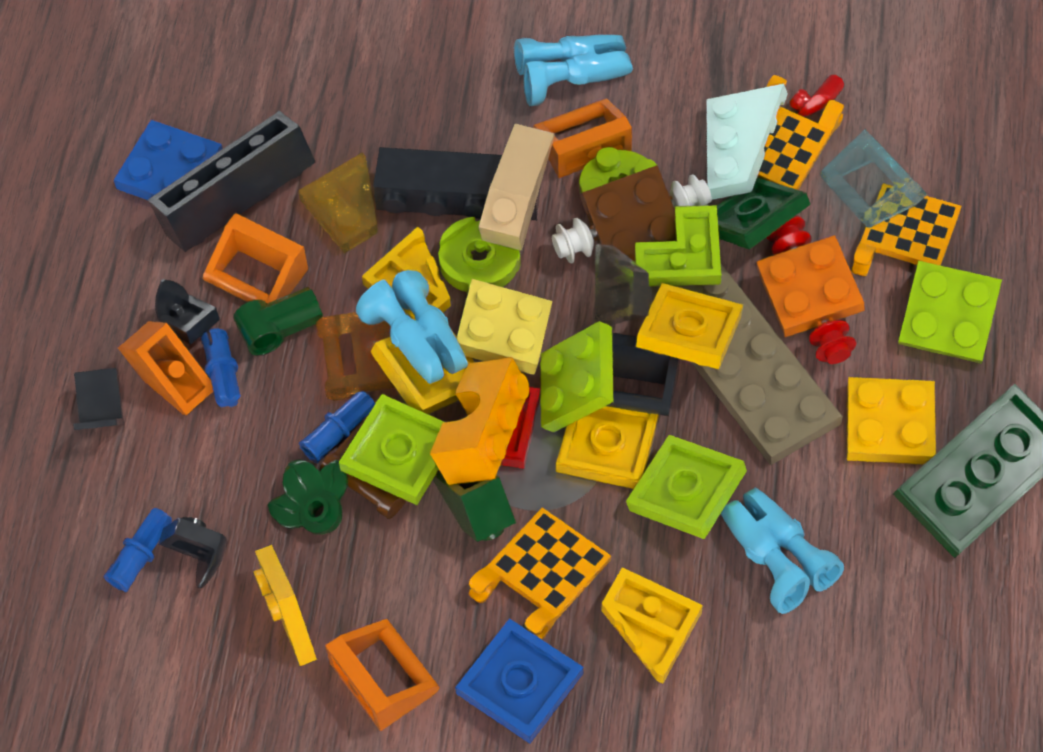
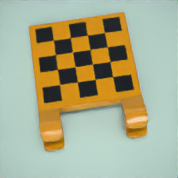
[757,75,844,190]
[851,183,962,276]
[469,507,611,640]

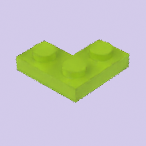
[635,205,722,287]

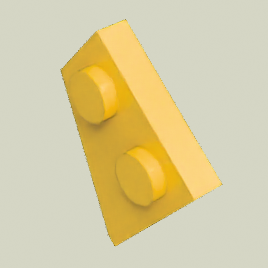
[253,545,317,666]

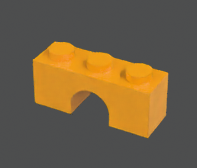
[430,357,530,485]

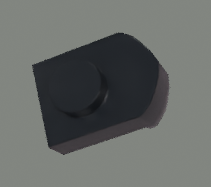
[155,279,220,344]
[158,517,227,588]

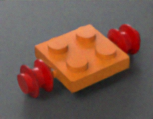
[756,216,865,364]

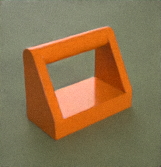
[533,98,632,178]
[203,213,308,303]
[325,619,440,731]

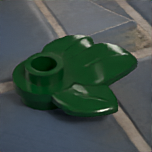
[268,459,348,535]

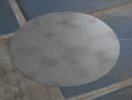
[496,389,597,511]

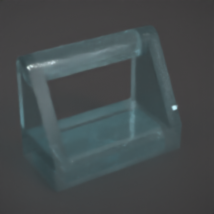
[820,129,927,228]

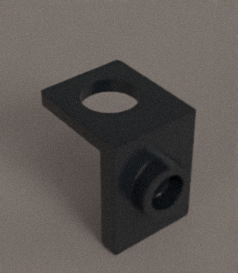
[73,368,124,430]

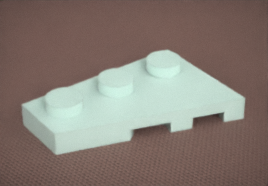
[707,84,788,200]

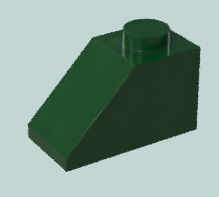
[433,470,516,542]

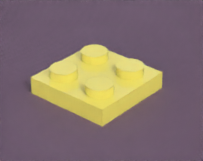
[456,279,552,375]

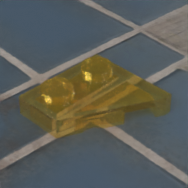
[298,152,378,253]

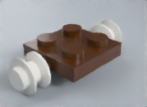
[552,165,712,271]

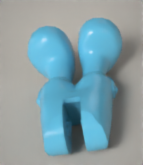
[514,35,633,106]
[356,270,468,384]
[721,487,844,614]

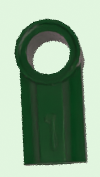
[233,287,324,356]

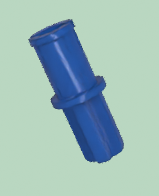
[201,328,241,408]
[298,391,375,463]
[103,508,172,592]

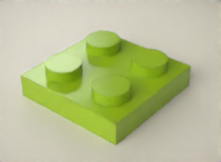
[898,260,1002,364]
[540,321,613,433]
[339,394,445,505]
[626,435,747,539]

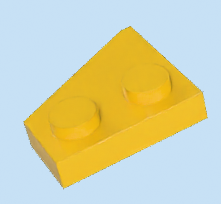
[362,227,451,320]
[602,567,703,684]

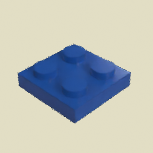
[114,120,223,200]
[455,618,584,744]

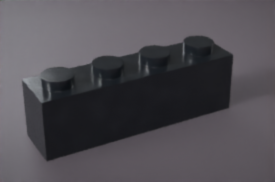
[148,111,316,252]
[373,147,541,221]

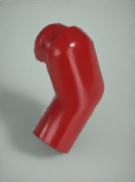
[789,75,844,117]

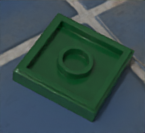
[717,178,811,250]

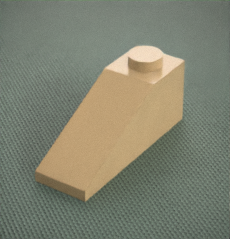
[479,124,555,250]

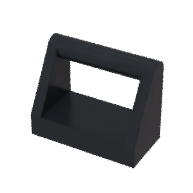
[607,333,680,417]

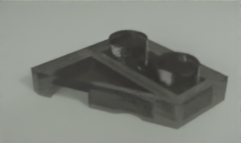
[595,244,652,326]

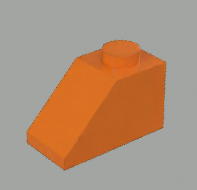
[118,321,213,415]

